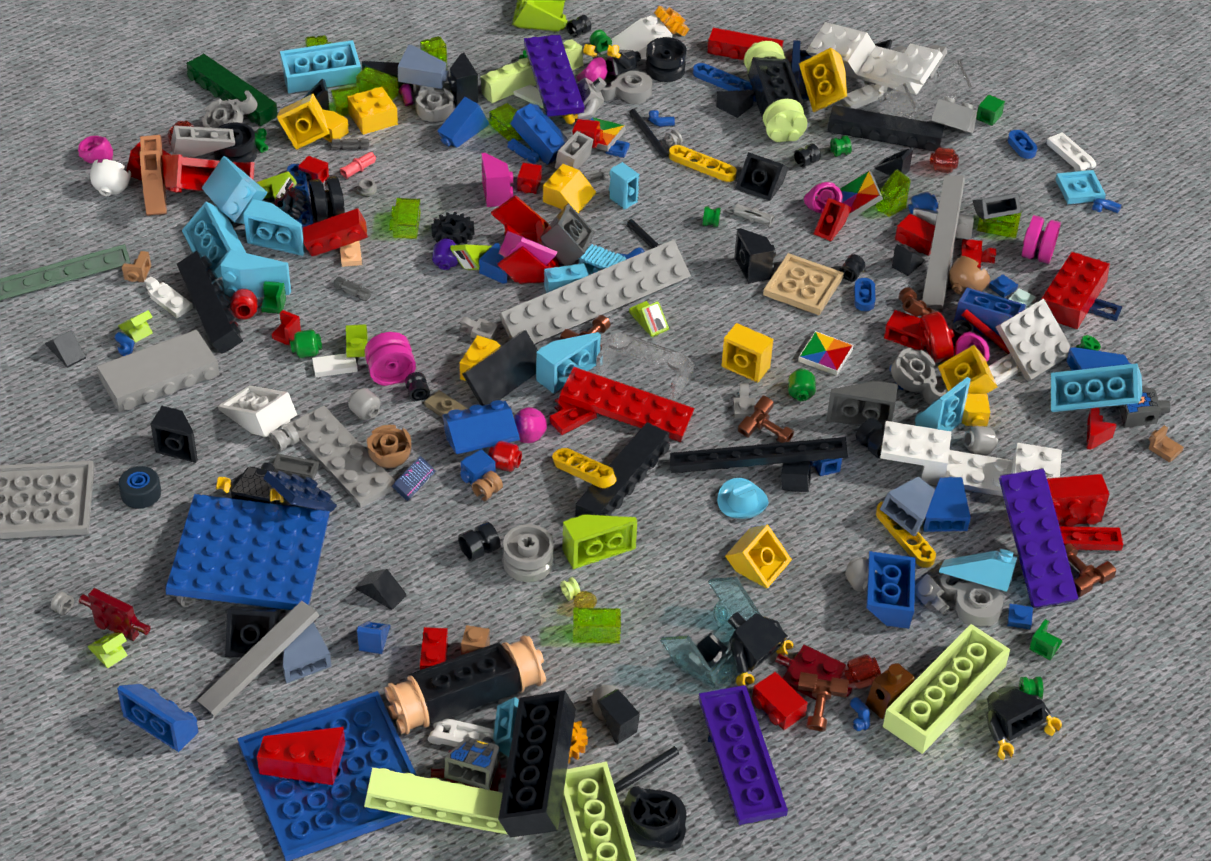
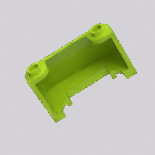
[512,0,568,32]

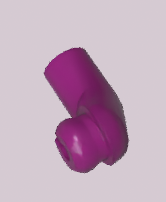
[399,84,414,106]

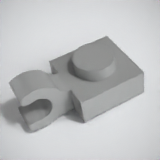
[460,317,498,340]
[733,384,756,418]
[915,574,950,614]

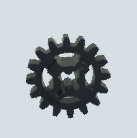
[275,187,306,219]
[431,212,475,245]

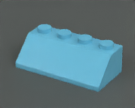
[280,40,361,94]
[182,202,246,278]
[1051,363,1142,412]

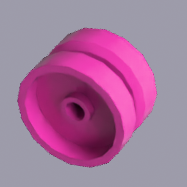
[1021,215,1061,264]
[364,332,416,386]

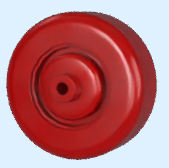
[919,311,954,363]

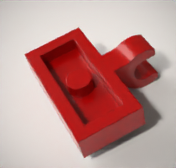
[961,239,996,269]
[549,397,597,435]

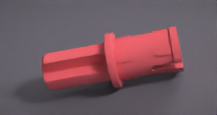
[340,152,376,179]

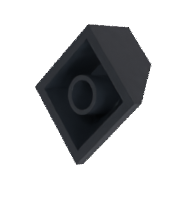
[448,53,478,106]
[735,152,789,201]
[734,228,776,284]
[150,406,198,463]
[225,606,279,658]

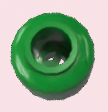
[290,329,322,358]
[788,369,816,401]

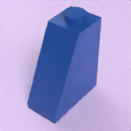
[437,97,490,148]
[1066,347,1131,371]
[923,477,971,532]

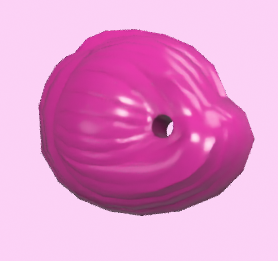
[576,57,608,82]
[78,136,113,164]
[803,182,843,214]
[955,332,989,362]
[514,407,547,443]

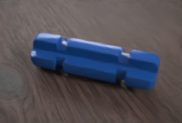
[508,139,539,164]

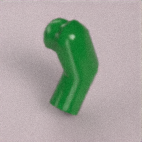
[255,128,268,153]

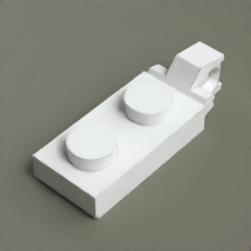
[839,84,888,109]
[144,277,193,318]

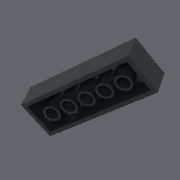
[498,690,576,838]

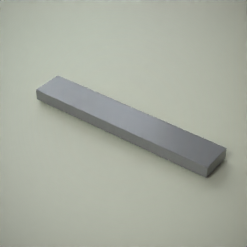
[197,601,319,717]

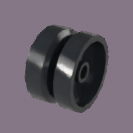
[645,37,687,82]
[214,122,257,163]
[309,176,345,223]

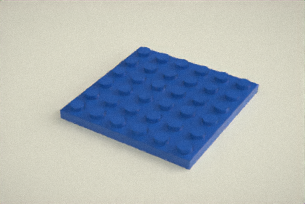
[166,494,330,610]
[237,691,417,861]

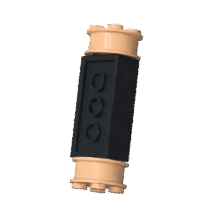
[384,635,546,735]

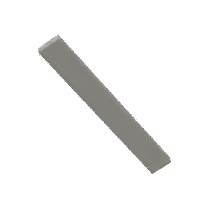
[922,176,965,309]

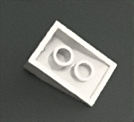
[611,15,672,59]
[217,385,297,437]

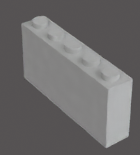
[97,330,220,412]

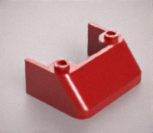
[161,154,255,192]
[491,195,560,284]

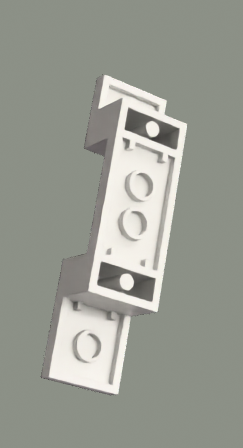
[806,22,943,95]
[880,421,1062,496]

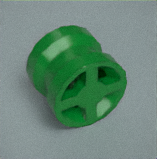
[589,30,612,52]
[830,136,852,157]
[702,206,721,228]
[1076,335,1101,351]
[1019,677,1044,700]

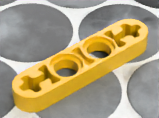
[669,145,737,182]
[552,448,616,488]
[876,501,936,568]

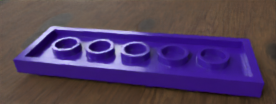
[524,35,585,117]
[999,469,1078,608]
[698,685,788,825]

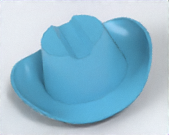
[717,478,769,519]

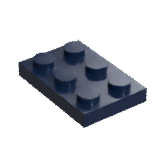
[263,471,337,512]

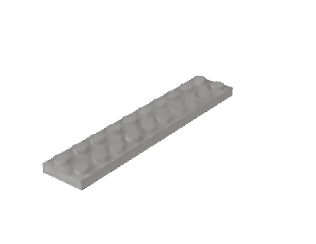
[499,240,691,344]

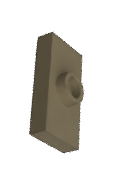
[424,390,468,418]

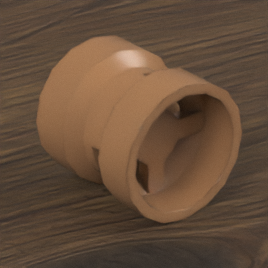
[472,471,503,501]

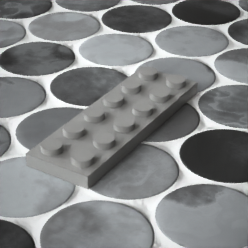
[290,406,396,508]

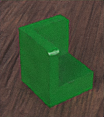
[976,95,1005,126]
[261,281,286,314]
[1029,619,1062,660]

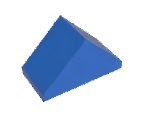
[479,243,507,284]
[357,621,391,654]

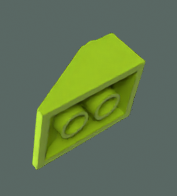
[562,515,637,569]

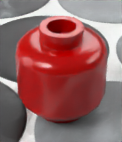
[230,289,257,320]
[488,441,522,472]

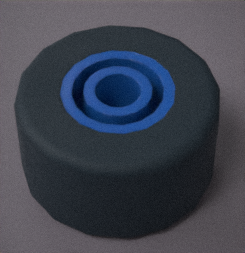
[118,466,161,509]

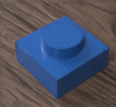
[989,274,1018,298]
[1007,604,1033,630]

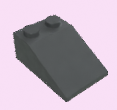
[540,203,595,266]
[826,381,898,428]

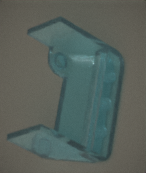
[660,576,761,689]

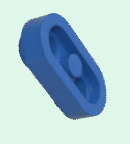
[1008,130,1037,159]
[854,278,876,311]

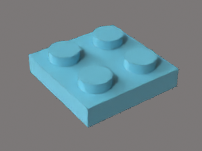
[1055,170,1106,204]

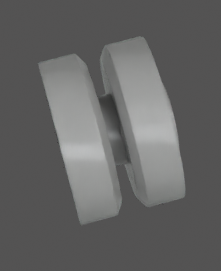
[503,524,554,582]

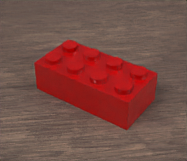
[1041,252,1110,330]
[1047,474,1110,527]

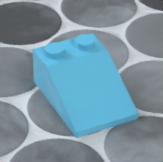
[202,156,268,224]
[243,199,305,256]
[220,250,291,298]
[536,332,601,394]
[915,377,971,431]
[939,549,1017,592]

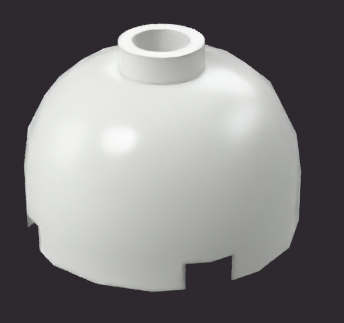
[90,159,131,196]

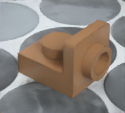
[122,251,151,282]
[1148,425,1184,462]

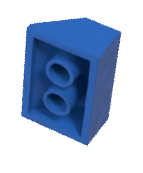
[510,103,568,165]
[953,287,1026,338]
[442,400,520,454]
[867,551,915,629]
[117,684,199,752]

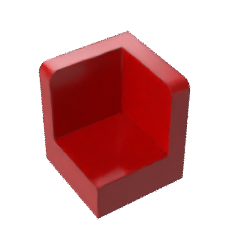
[298,156,329,183]
[271,310,301,346]

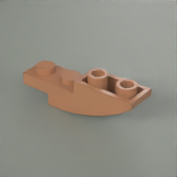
[140,135,167,216]

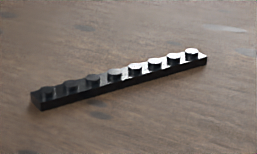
[670,437,848,473]

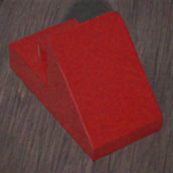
[1086,407,1116,450]

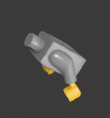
[562,77,606,124]

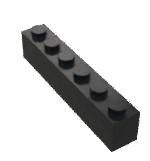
[827,105,945,152]
[177,251,243,354]
[575,422,670,517]

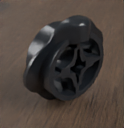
[623,786,687,851]

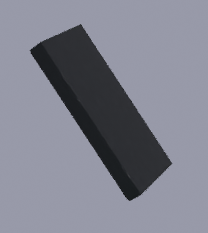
[462,330,538,406]

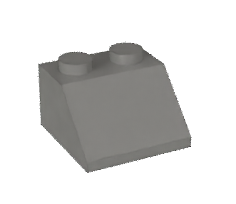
[931,97,977,133]

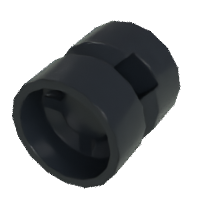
[856,418,885,459]
[458,522,501,561]

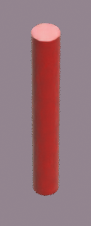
[961,309,1010,354]

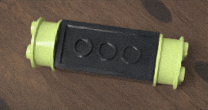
[744,41,807,142]

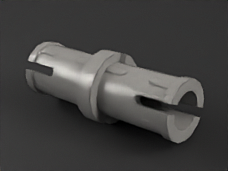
[733,203,775,227]

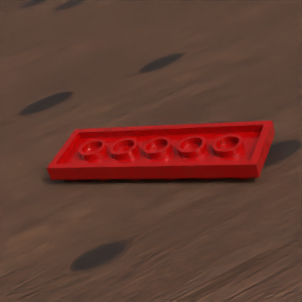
[559,367,695,442]

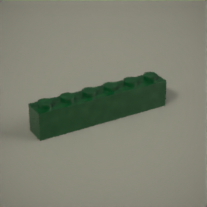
[186,53,278,127]

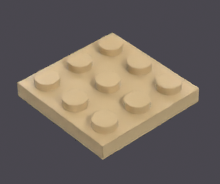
[763,253,844,315]

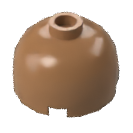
[949,256,990,295]
[367,425,412,469]

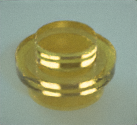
[574,591,597,614]

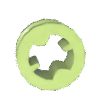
[560,577,581,601]

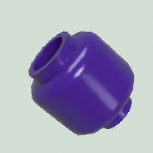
[432,239,458,270]

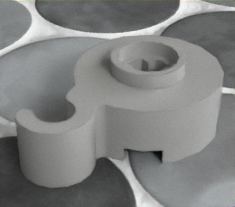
[601,71,652,104]
[413,84,453,122]
[202,91,257,128]
[891,348,948,405]
[939,574,1003,627]

